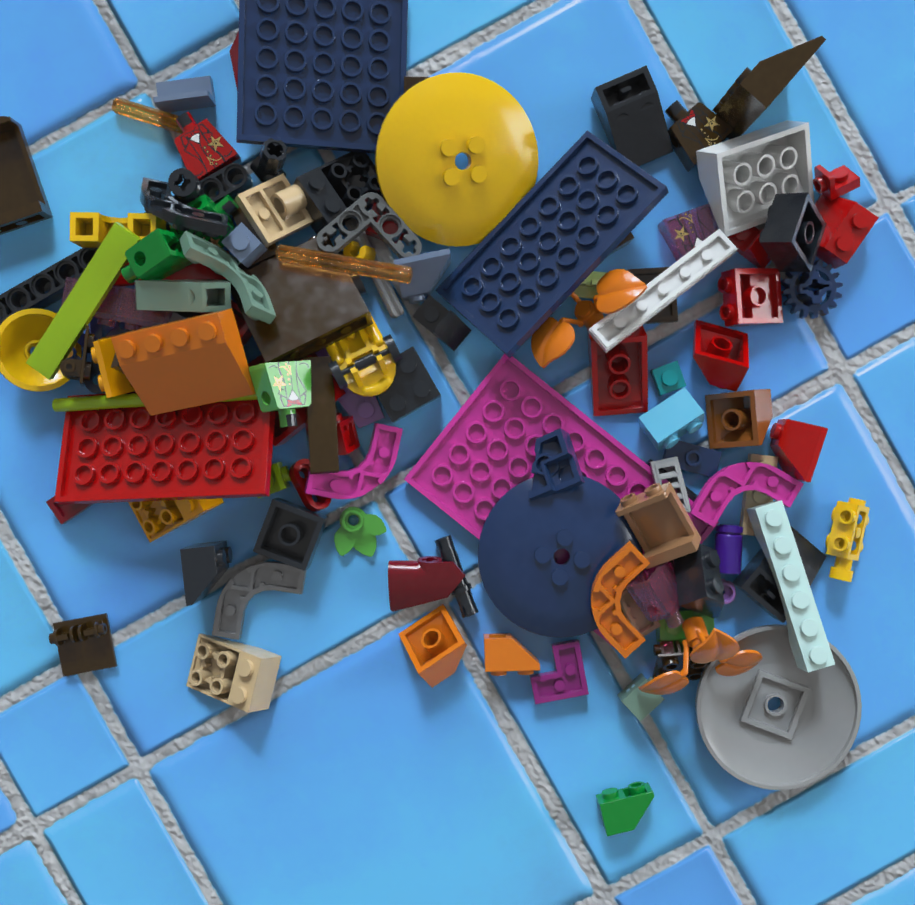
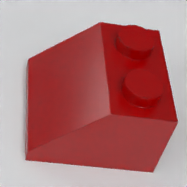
[815,194,879,269]

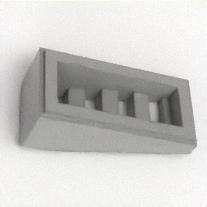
[650,456,691,512]

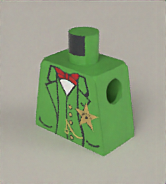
[249,360,311,428]

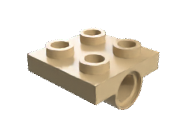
[235,173,313,247]

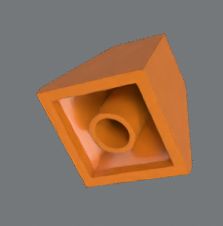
[399,604,467,688]

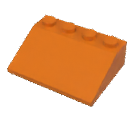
[111,308,255,416]

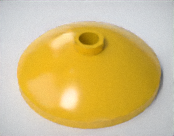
[0,308,82,392]

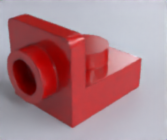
[813,164,860,201]
[336,413,360,456]

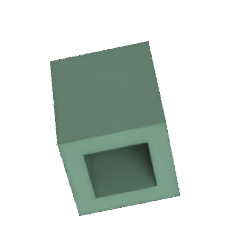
[618,673,665,722]

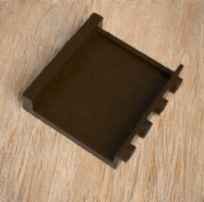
[0,116,53,235]
[226,236,373,363]

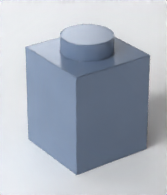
[221,222,268,268]

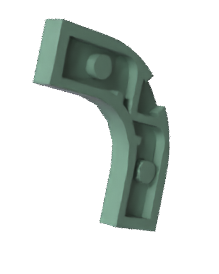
[179,231,276,324]

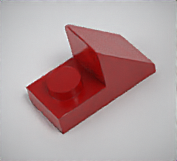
[727,227,771,268]

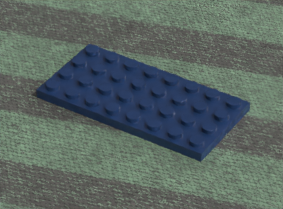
[436,130,669,358]

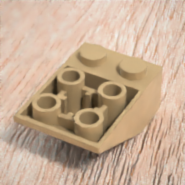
[186,633,282,713]

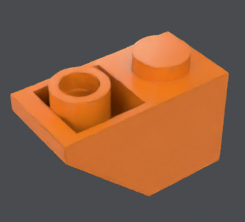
[484,633,540,676]

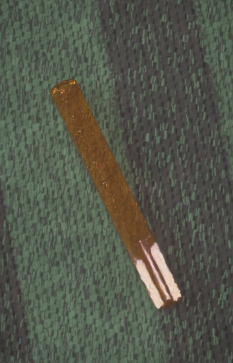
[275,244,413,284]

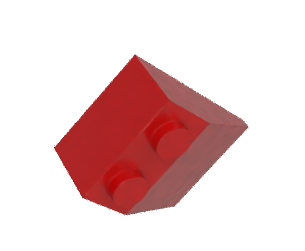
[587,325,648,416]

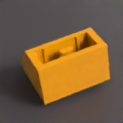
[91,334,135,398]

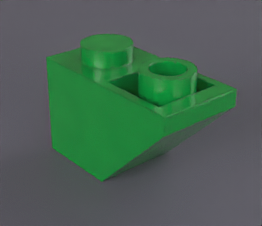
[596,781,654,836]

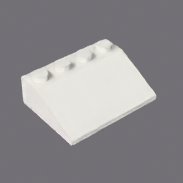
[696,120,814,237]

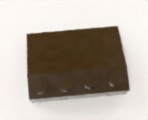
[712,36,826,140]

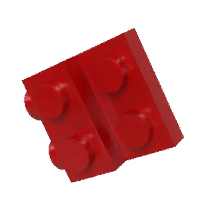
[718,268,783,327]

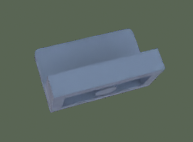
[153,76,216,113]

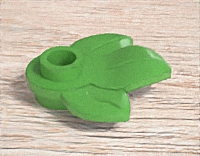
[334,507,387,557]

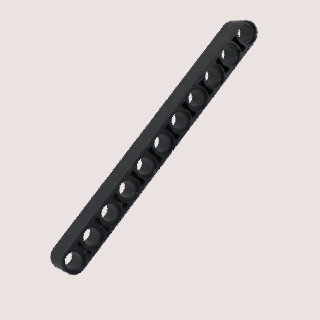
[0,163,253,325]

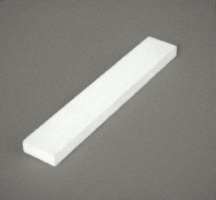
[588,229,738,353]

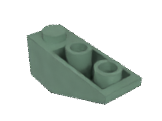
[135,279,231,312]

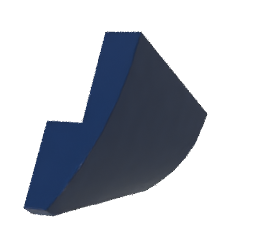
[528,428,585,500]

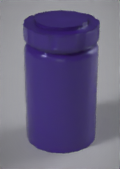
[714,524,744,574]

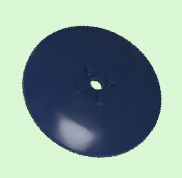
[478,476,643,638]

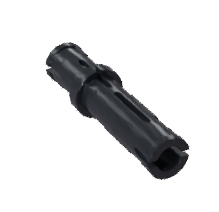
[435,535,479,618]

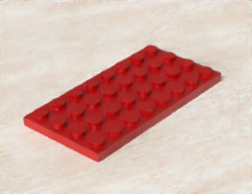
[54,391,275,505]

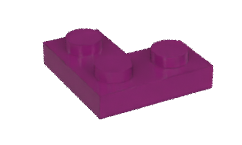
[530,639,589,704]

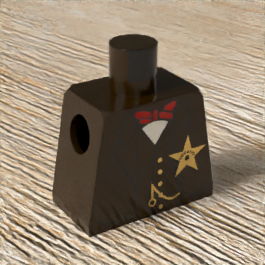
[665,100,734,172]

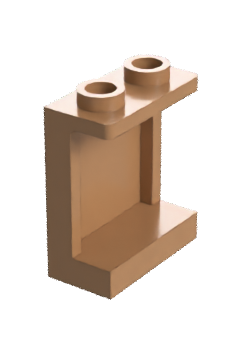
[615,482,701,569]

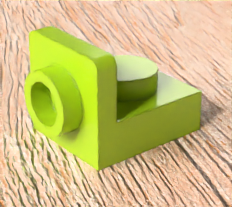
[258,462,291,499]

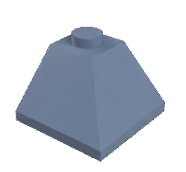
[394,248,451,304]

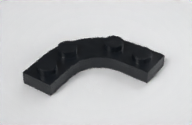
[140,177,228,237]

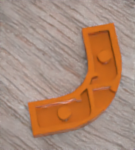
[590,541,650,658]

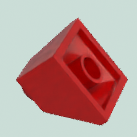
[693,320,749,392]
[769,419,828,483]

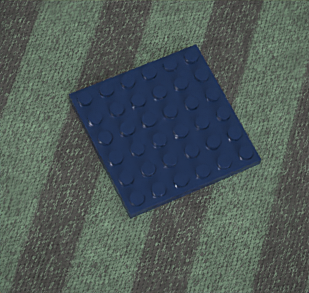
[236,0,408,154]

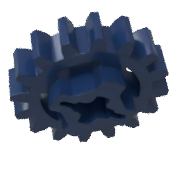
[781,259,843,319]

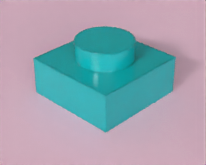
[650,361,686,396]

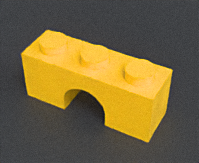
[70,212,166,248]

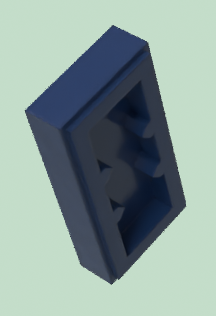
[662,441,722,477]

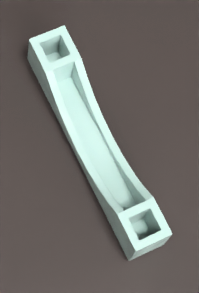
[747,501,835,673]

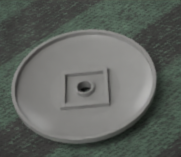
[695,624,862,790]

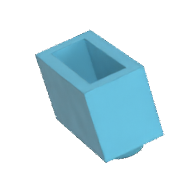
[639,387,704,451]

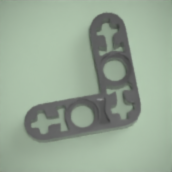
[316,192,422,259]

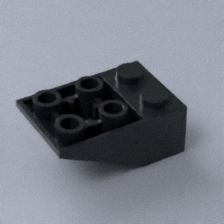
[591,65,673,166]
[294,152,384,235]
[732,526,827,623]

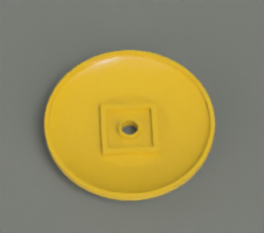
[375,72,538,247]

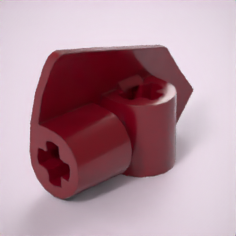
[388,556,465,611]

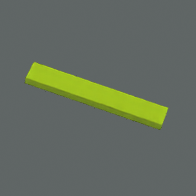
[26,222,142,380]

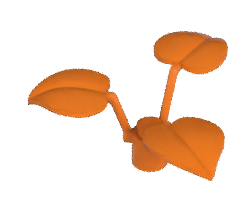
[531,269,648,368]
[638,616,762,695]

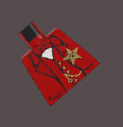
[174,112,241,181]

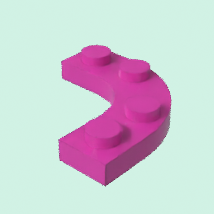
[304,423,403,499]
[688,462,804,527]

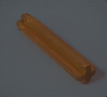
[112,97,183,134]

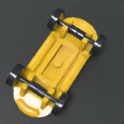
[326,269,402,397]

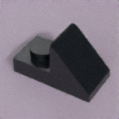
[412,295,471,351]

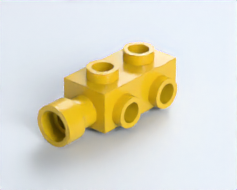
[825,498,870,582]

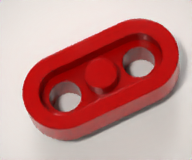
[289,458,332,512]

